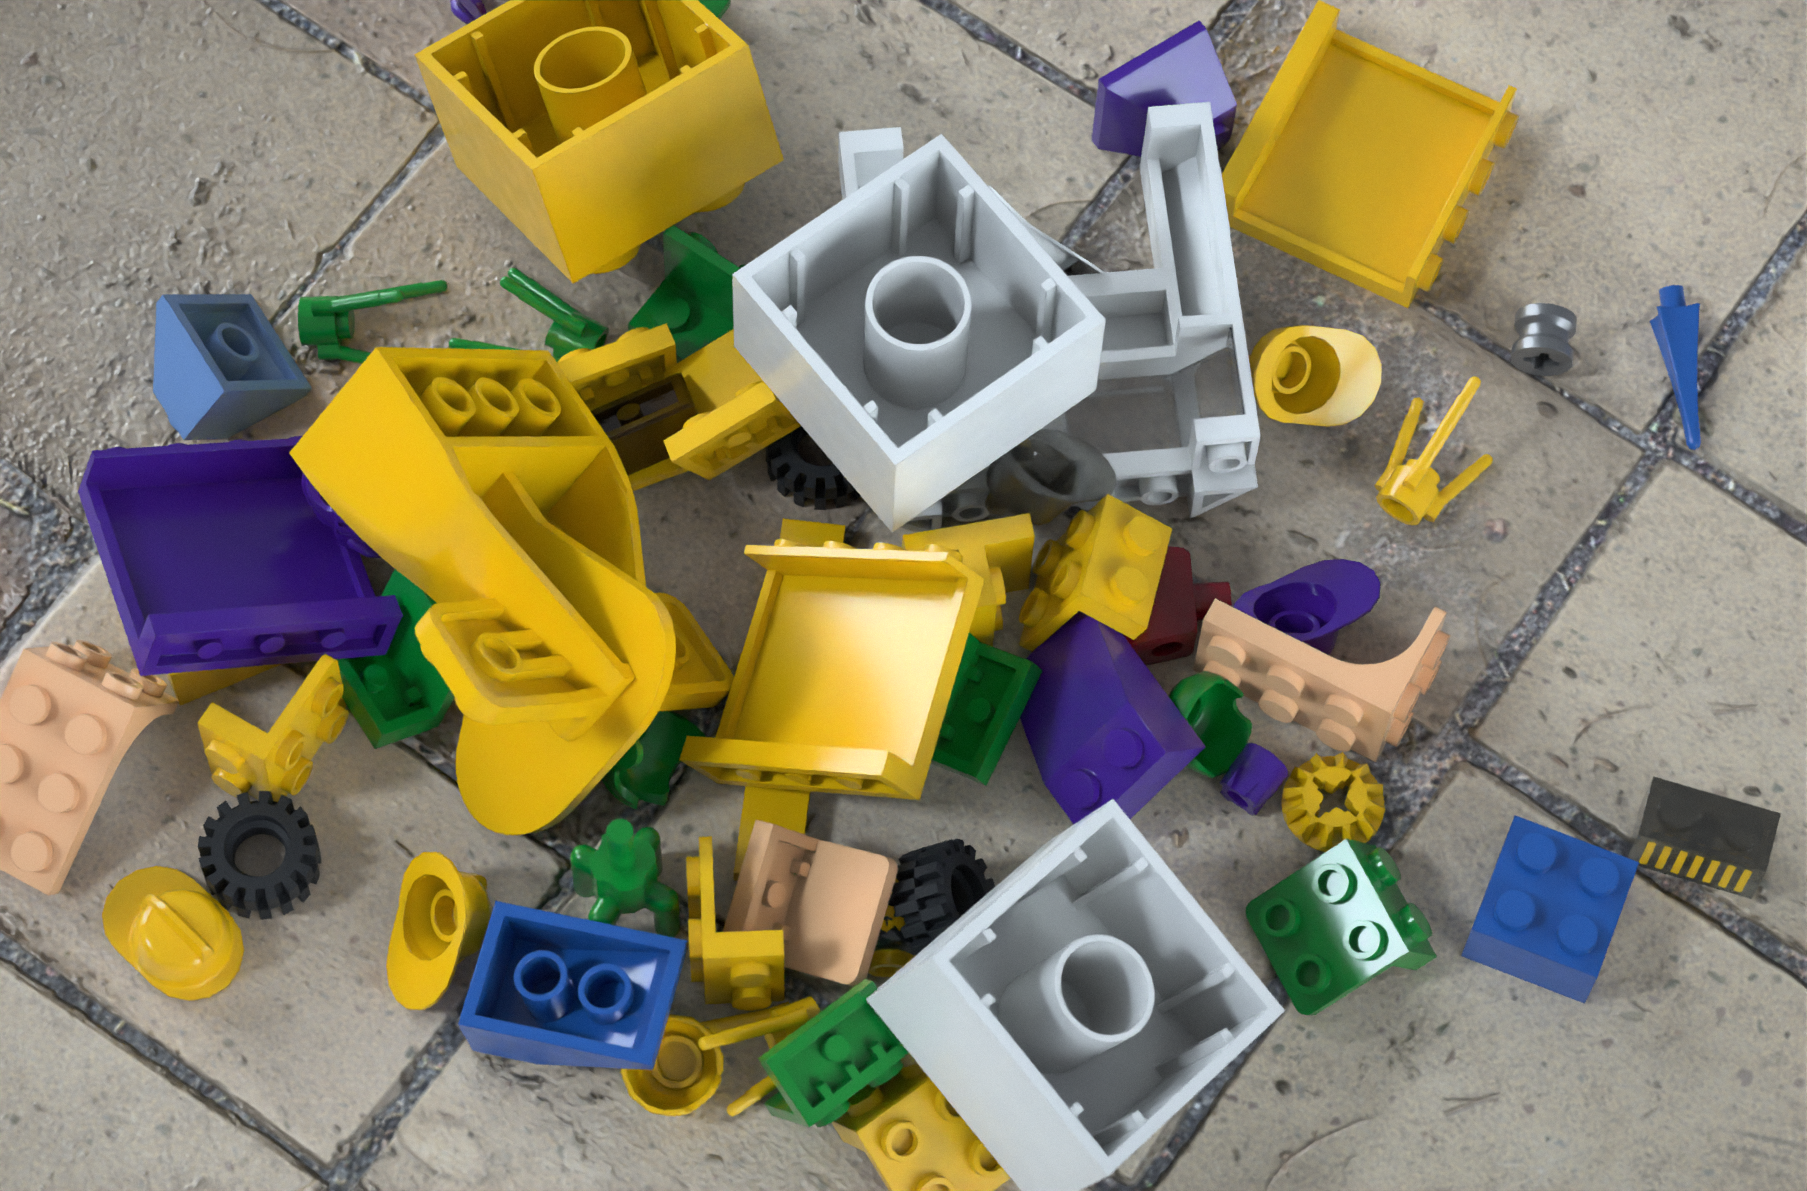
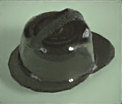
[984,429,1117,526]

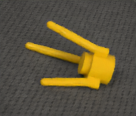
[1375,376,1493,525]
[698,996,821,1116]

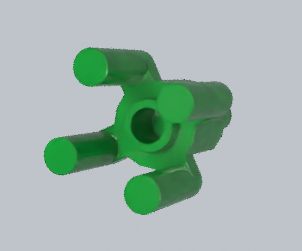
[570,819,681,938]

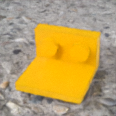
[663,329,801,480]

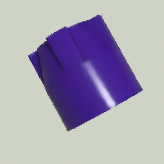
[1219,743,1289,816]

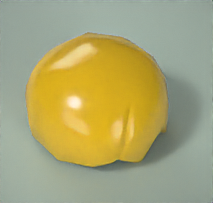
[620,1014,724,1117]

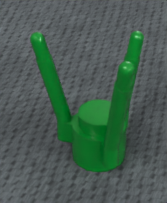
[448,268,609,362]
[298,280,448,364]

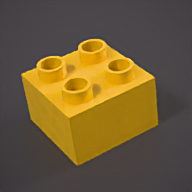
[414,0,784,284]

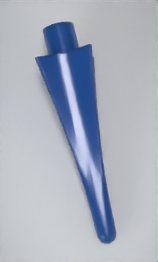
[1649,285,1701,450]

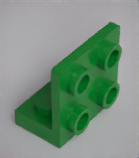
[628,225,745,363]
[758,979,909,1128]

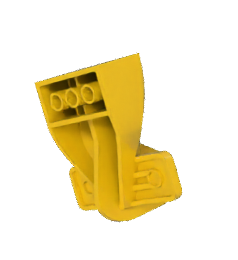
[289,347,734,835]

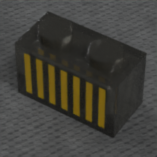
[1627,776,1781,899]

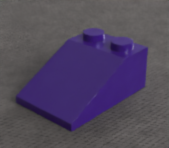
[1020,611,1205,825]

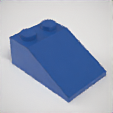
[458,901,689,1070]

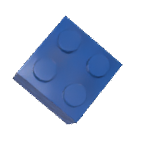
[1461,815,1639,1004]

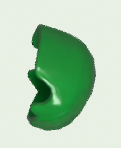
[1168,671,1252,778]

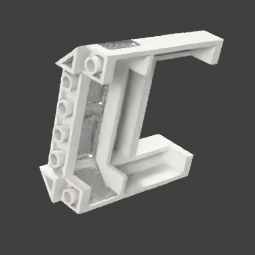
[838,102,1261,532]

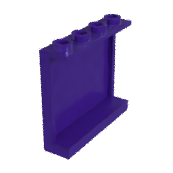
[78,436,403,676]

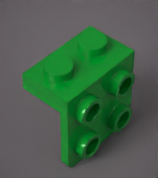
[336,569,455,749]
[931,632,1043,786]
[1245,839,1437,1016]

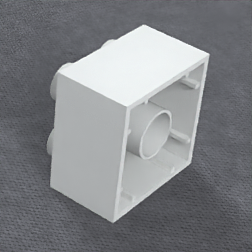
[732,134,1106,533]
[866,799,1285,1191]

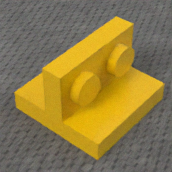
[902,513,1035,646]

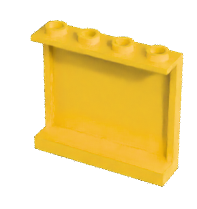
[1222,0,1519,308]
[679,539,985,800]

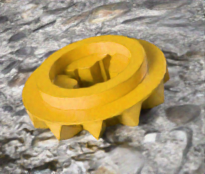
[1281,752,1386,852]

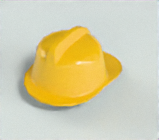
[1248,325,1382,427]
[386,852,492,1010]
[102,866,244,1001]

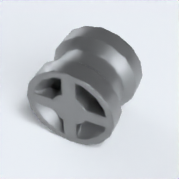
[1511,303,1577,376]

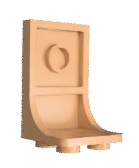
[1193,599,1450,762]
[0,640,179,896]

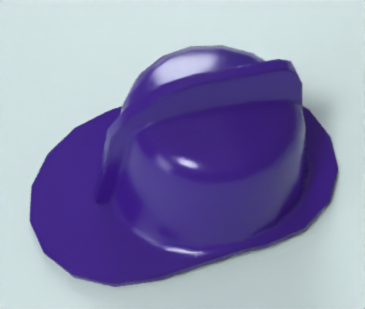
[1234,559,1381,655]

